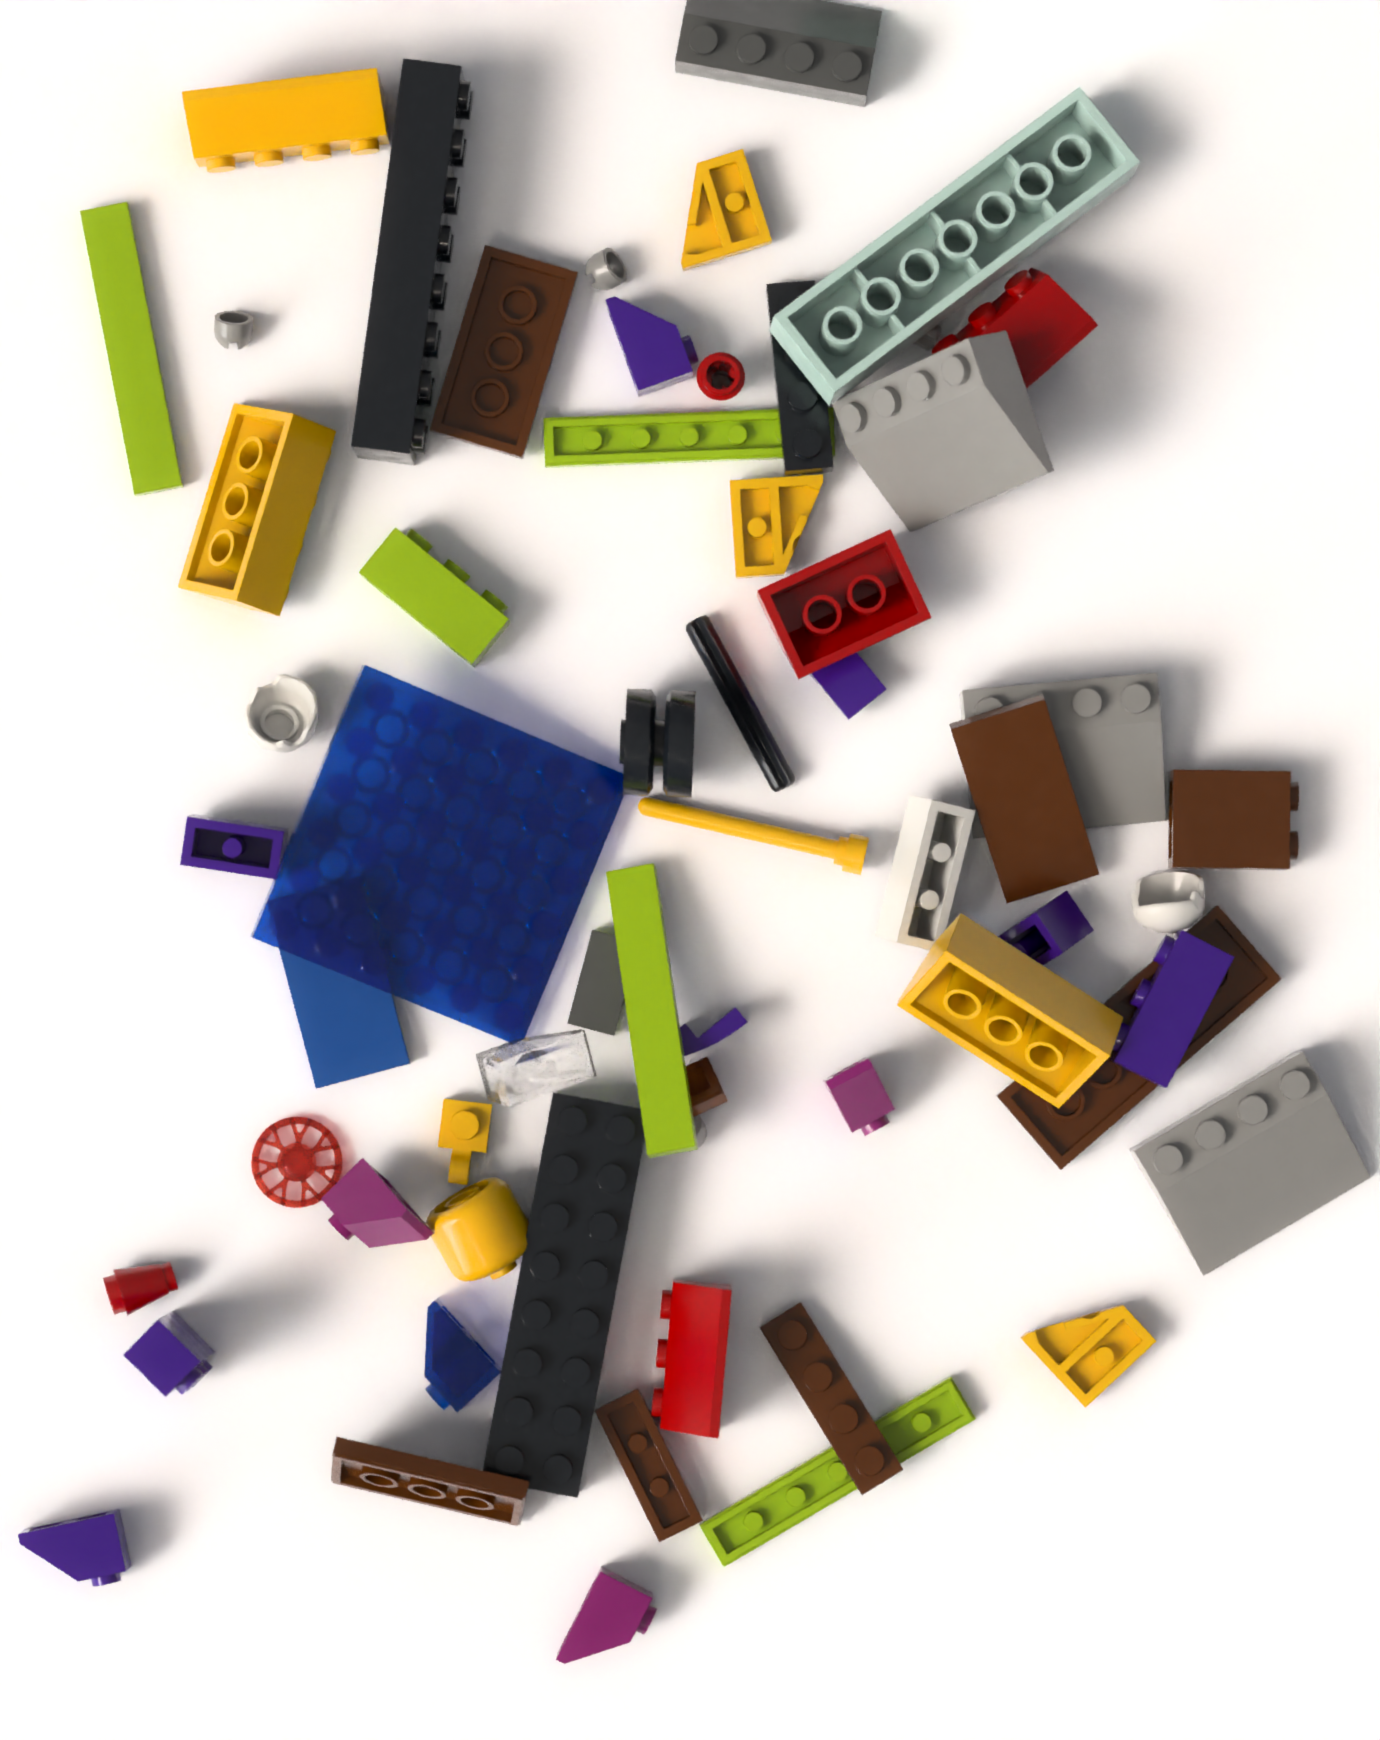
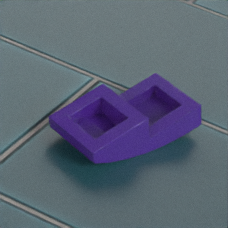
[810,653,886,720]
[680,1007,747,1056]

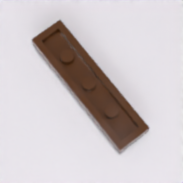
[759,1302,904,1496]

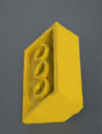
[182,68,390,173]
[178,403,336,616]
[897,913,1123,1108]

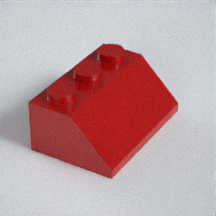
[931,267,1098,389]
[756,529,932,680]
[651,1280,732,1438]

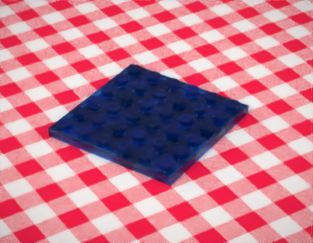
[250,665,624,1047]

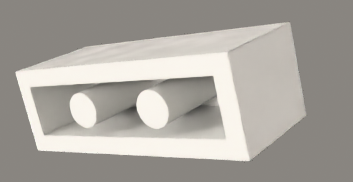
[875,795,976,950]

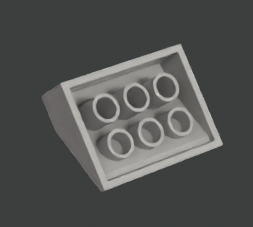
[832,331,1054,532]
[959,672,1166,839]
[1129,1051,1371,1276]

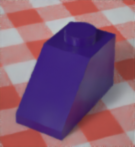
[605,296,699,397]
[998,890,1094,965]
[18,1509,132,1587]

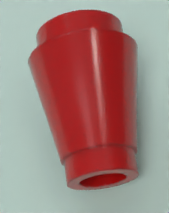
[696,352,745,401]
[103,1262,178,1316]

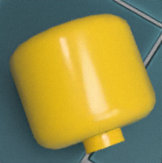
[426,1177,529,1282]

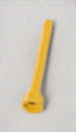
[638,797,869,875]

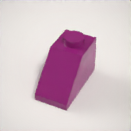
[823,1057,895,1136]
[321,1158,433,1248]
[556,1566,657,1664]

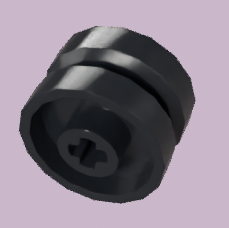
[619,689,696,798]

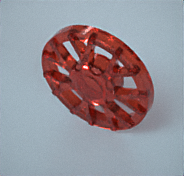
[251,1117,343,1208]

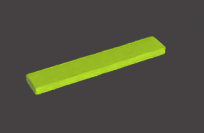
[80,202,183,497]
[543,407,835,468]
[606,863,698,1158]
[699,1376,976,1567]

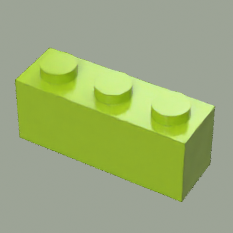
[359,527,511,668]

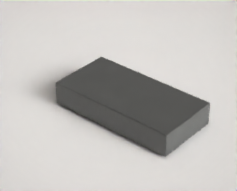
[567,930,624,1036]

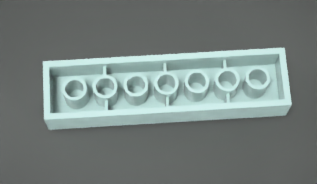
[769,87,1140,406]

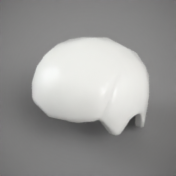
[244,674,319,753]
[1131,871,1205,934]

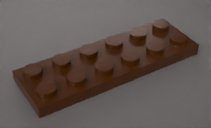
[996,905,1281,1170]

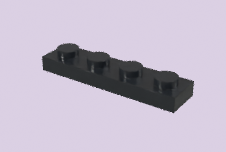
[766,280,834,476]

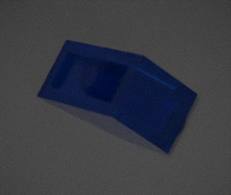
[424,1298,502,1412]

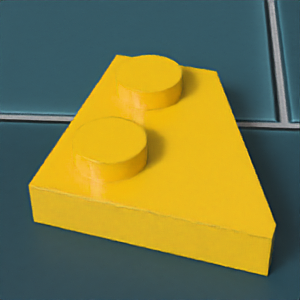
[681,149,772,272]
[729,474,823,579]
[1020,1304,1156,1408]

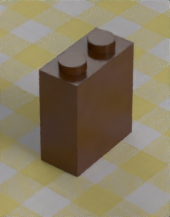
[1168,769,1299,871]

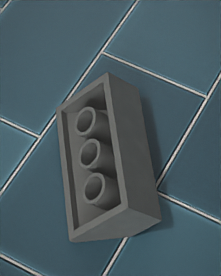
[675,0,882,107]

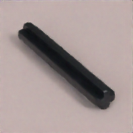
[686,615,795,792]

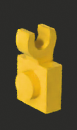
[438,1099,493,1185]

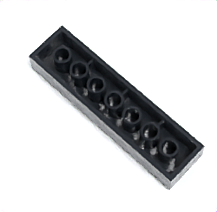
[351,58,473,466]
[483,1092,645,1498]

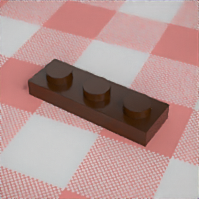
[594,1388,703,1542]

